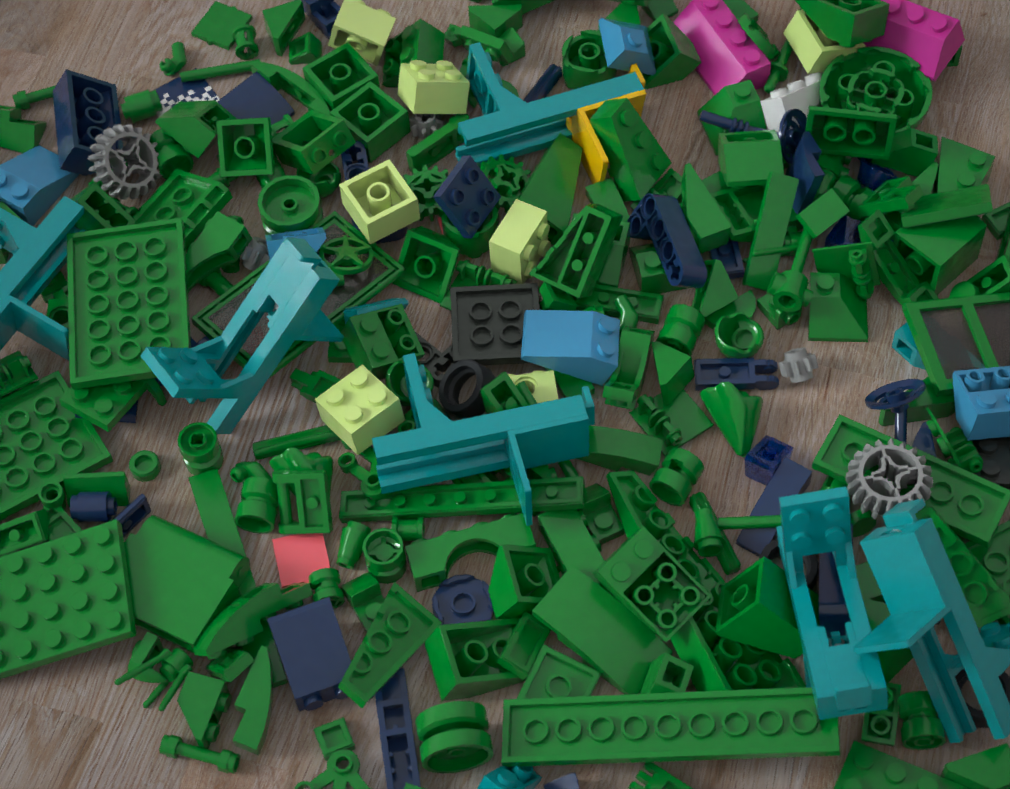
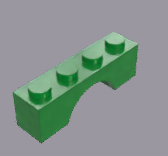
[405,513,536,592]

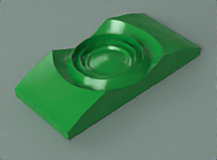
[710,185,804,242]

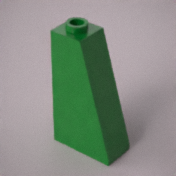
[517,133,583,246]

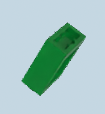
[272,110,356,175]

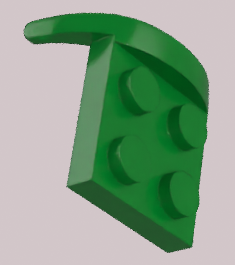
[59,378,167,432]

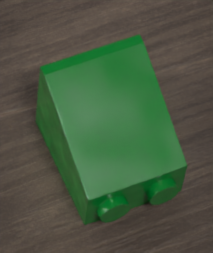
[893,215,987,295]
[715,556,819,659]

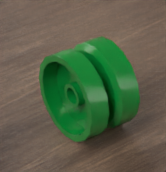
[257,175,324,235]
[415,701,494,774]

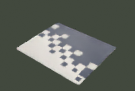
[154,68,220,118]

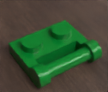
[272,470,333,534]

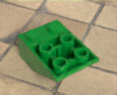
[592,526,712,642]

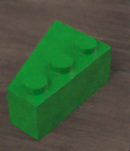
[935,136,995,193]
[529,204,624,298]

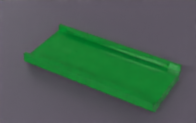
[132,169,233,249]

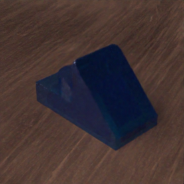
[745,435,794,486]

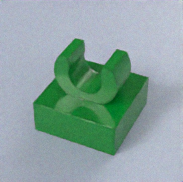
[539,282,577,311]

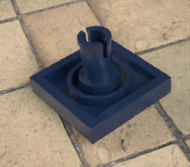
[433,155,501,238]

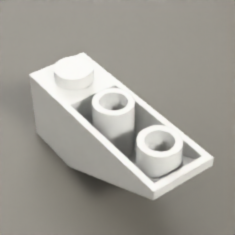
[760,72,822,132]

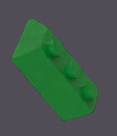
[805,106,897,160]

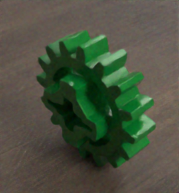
[480,154,531,214]
[403,165,448,222]

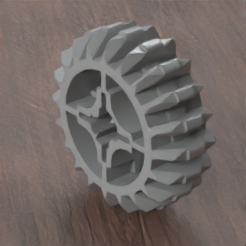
[87,124,162,200]
[845,438,933,519]

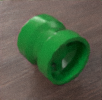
[308,568,345,609]

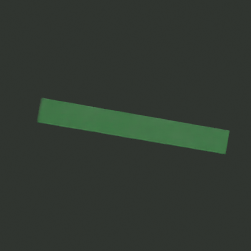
[188,468,288,688]
[339,476,585,523]

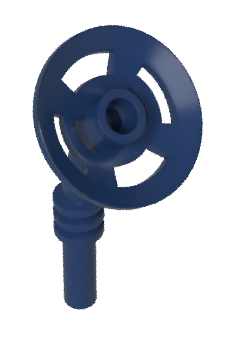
[699,109,807,164]
[865,379,926,444]

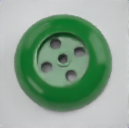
[819,47,932,134]

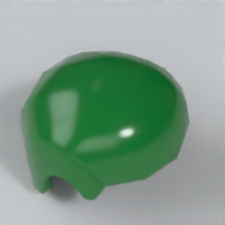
[296,161,342,198]

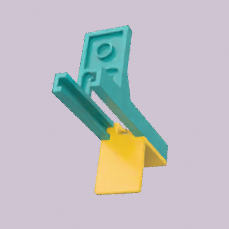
[455,42,646,184]

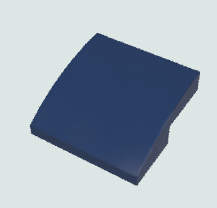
[217,72,295,125]
[786,131,825,215]

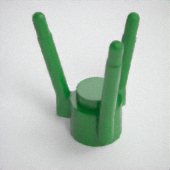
[742,219,802,264]
[114,648,193,711]

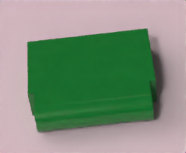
[124,515,250,657]

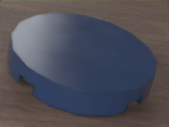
[432,574,494,625]

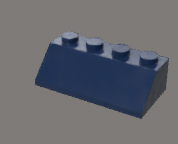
[53,69,125,176]

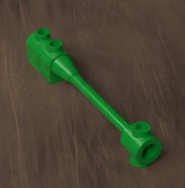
[766,153,853,312]

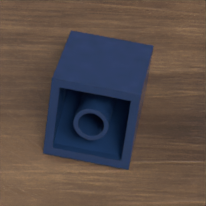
[267,597,351,712]

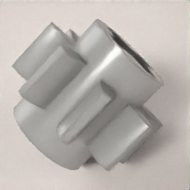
[409,114,443,140]
[241,237,269,271]
[779,347,818,383]

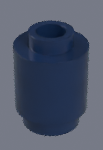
[70,491,118,522]

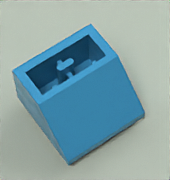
[952,366,1010,441]

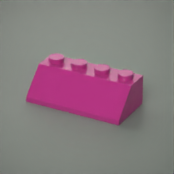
[673,0,771,96]
[863,0,965,82]

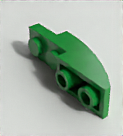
[193,583,313,659]

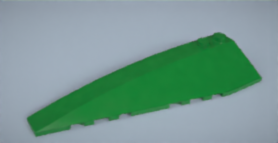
[606,470,806,692]

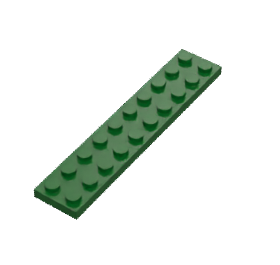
[501,687,840,767]

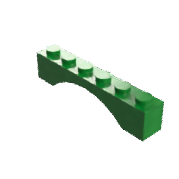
[186,211,252,293]

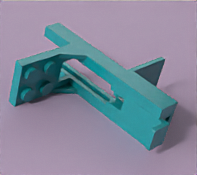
[0,196,86,361]
[141,237,344,434]
[372,353,595,526]
[776,486,888,720]
[853,499,1010,743]

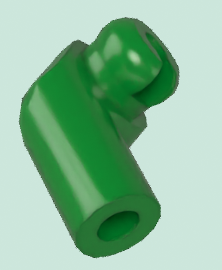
[159,42,187,76]

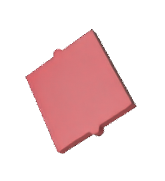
[272,533,331,588]

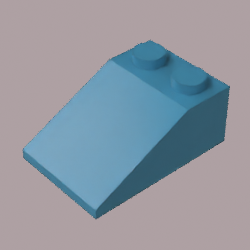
[0,145,79,226]
[521,310,620,386]

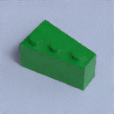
[590,98,672,202]

